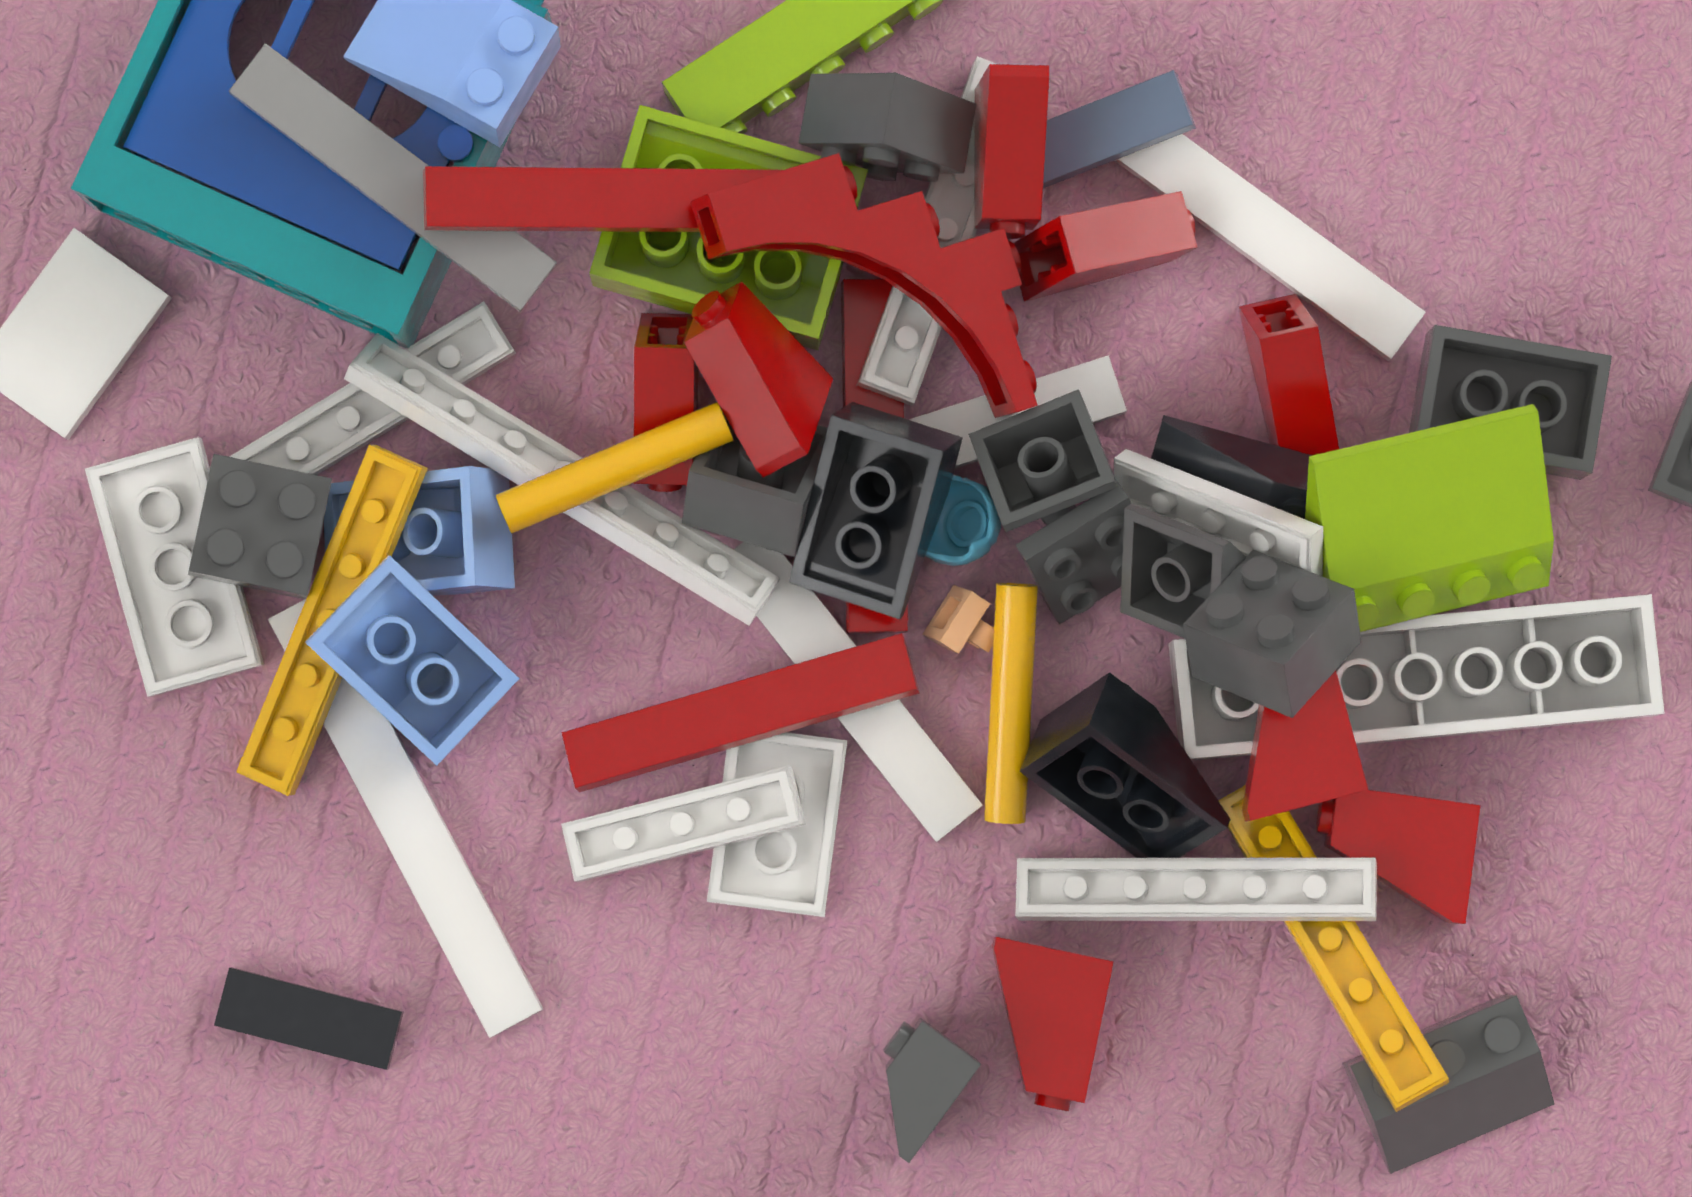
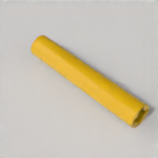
[495,402,734,533]
[984,583,1038,824]

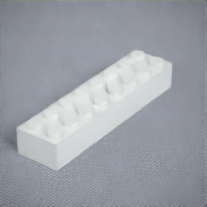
[1168,594,1665,760]

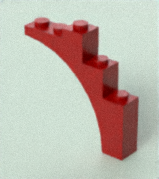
[690,153,1038,418]

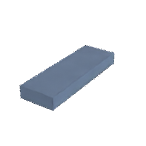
[1043,70,1196,188]

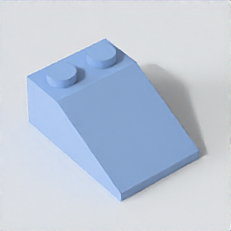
[343,0,561,148]
[324,466,515,596]
[305,555,520,766]

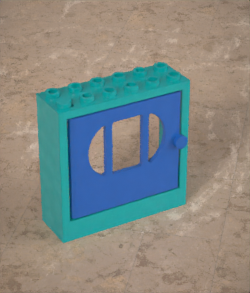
[71,0,552,348]

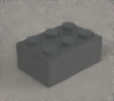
[1409,325,1612,480]

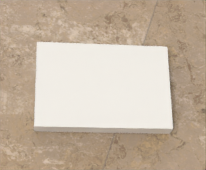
[0,228,172,440]
[707,732,847,917]

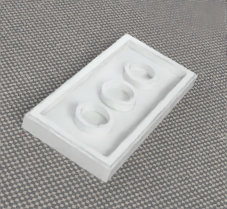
[85,437,264,697]

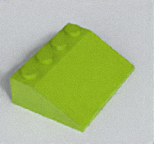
[589,105,868,351]
[1305,404,1554,632]

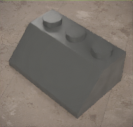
[1342,994,1555,1174]

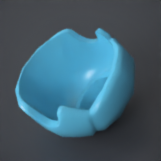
[925,475,1001,566]

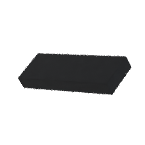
[214,967,404,1070]

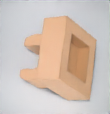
[922,585,994,654]

